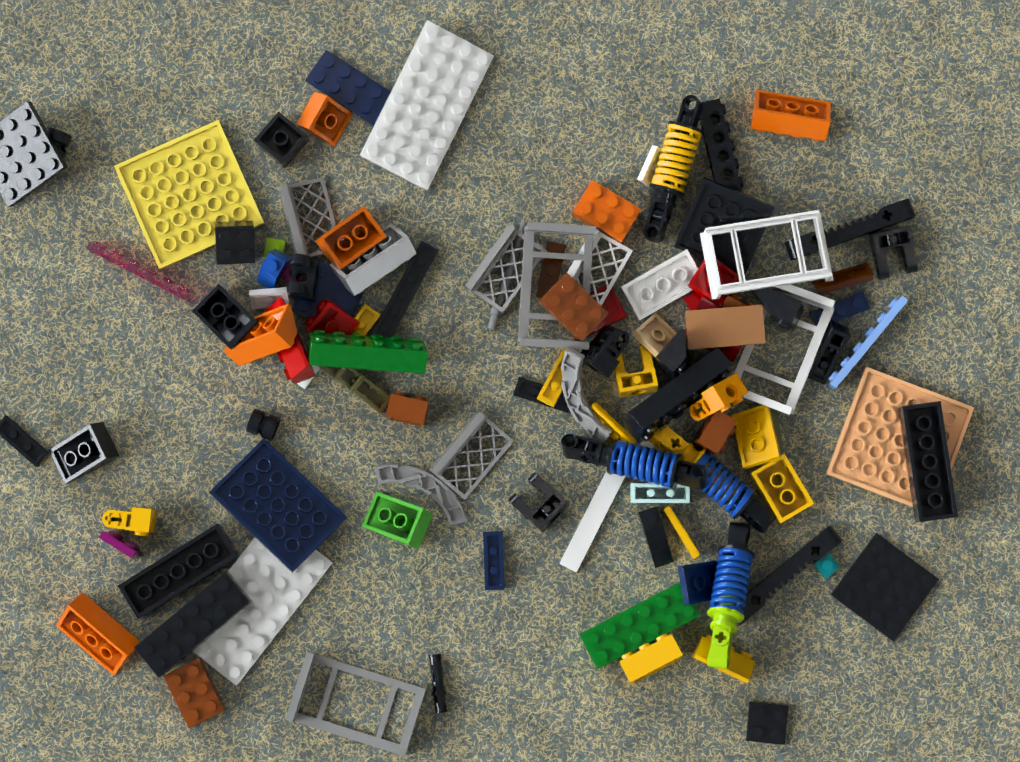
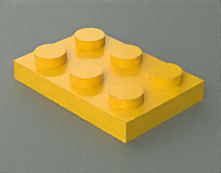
[731,405,781,469]

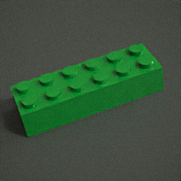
[307,330,428,374]
[579,582,701,669]

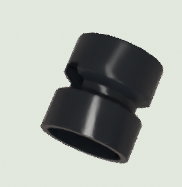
[48,128,72,159]
[246,408,281,441]

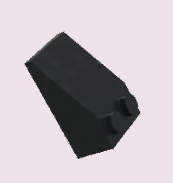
[192,284,258,350]
[751,288,804,331]
[49,422,119,484]

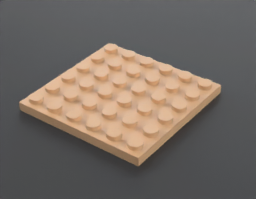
[826,367,974,508]

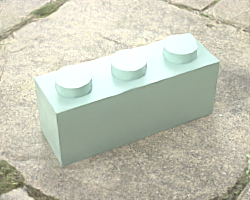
[630,483,690,503]

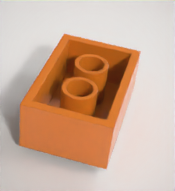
[572,180,641,244]

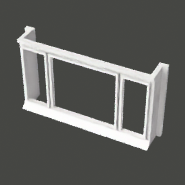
[700,210,833,300]
[734,284,836,415]

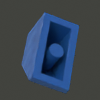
[257,249,292,288]

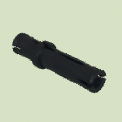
[428,654,447,714]

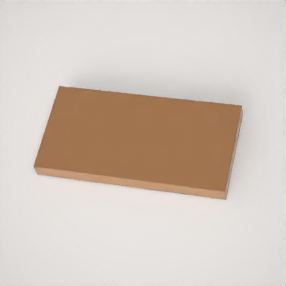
[685,305,766,350]

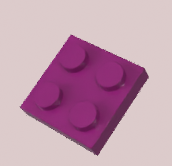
[99,530,142,559]

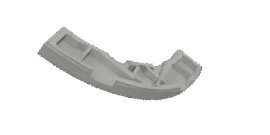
[561,347,613,443]
[374,464,468,526]

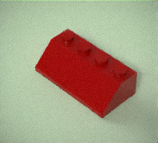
[264,297,316,385]

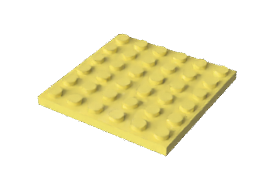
[114,120,265,270]

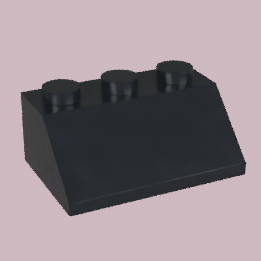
[656,328,690,380]

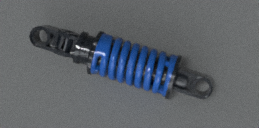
[561,434,709,490]

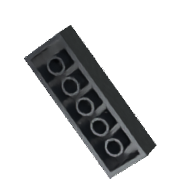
[624,347,733,443]
[898,401,958,523]
[118,523,240,619]
[134,572,253,677]

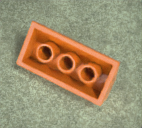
[750,90,831,141]
[224,303,297,366]
[56,592,140,676]

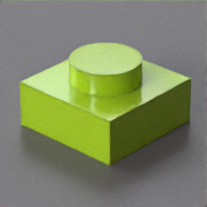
[263,238,286,257]

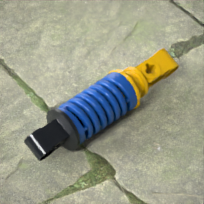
[648,426,776,533]

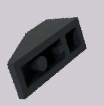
[808,320,850,385]
[637,506,674,568]

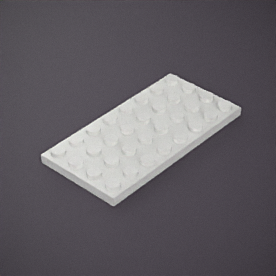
[359,20,494,190]
[193,538,333,686]

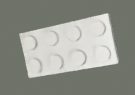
[620,249,698,320]

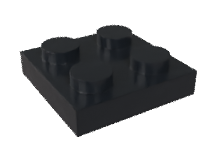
[746,702,788,745]

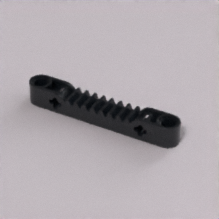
[784,199,916,261]
[737,525,843,626]

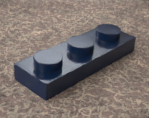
[810,291,870,326]
[483,531,504,590]

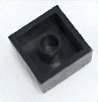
[254,111,309,168]
[214,221,255,265]

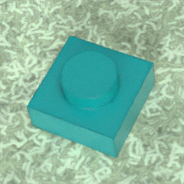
[813,553,840,579]

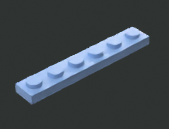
[828,296,908,390]

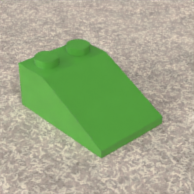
[361,491,433,550]

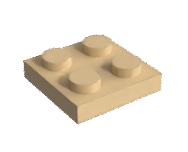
[632,312,677,358]

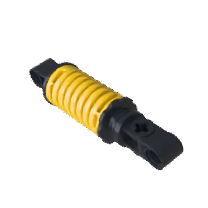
[643,95,704,243]

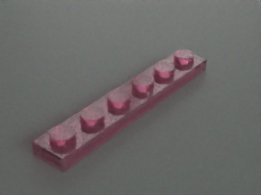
[86,242,193,303]

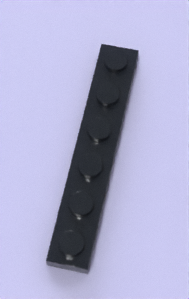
[370,241,439,338]

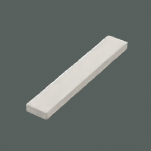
[559,471,625,573]

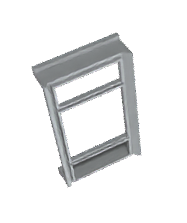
[518,222,596,350]
[285,652,426,757]

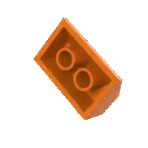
[315,206,387,270]

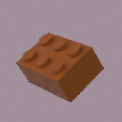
[538,273,609,341]
[163,657,227,728]

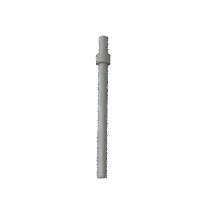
[487,221,527,331]

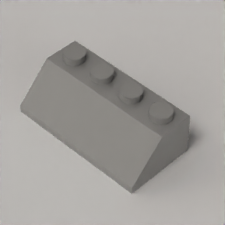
[329,223,417,296]

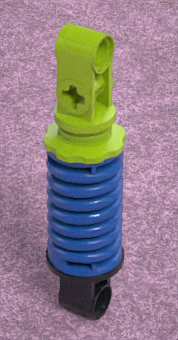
[707,522,754,669]

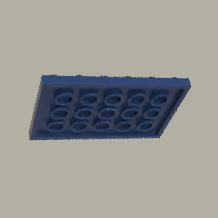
[209,438,347,573]

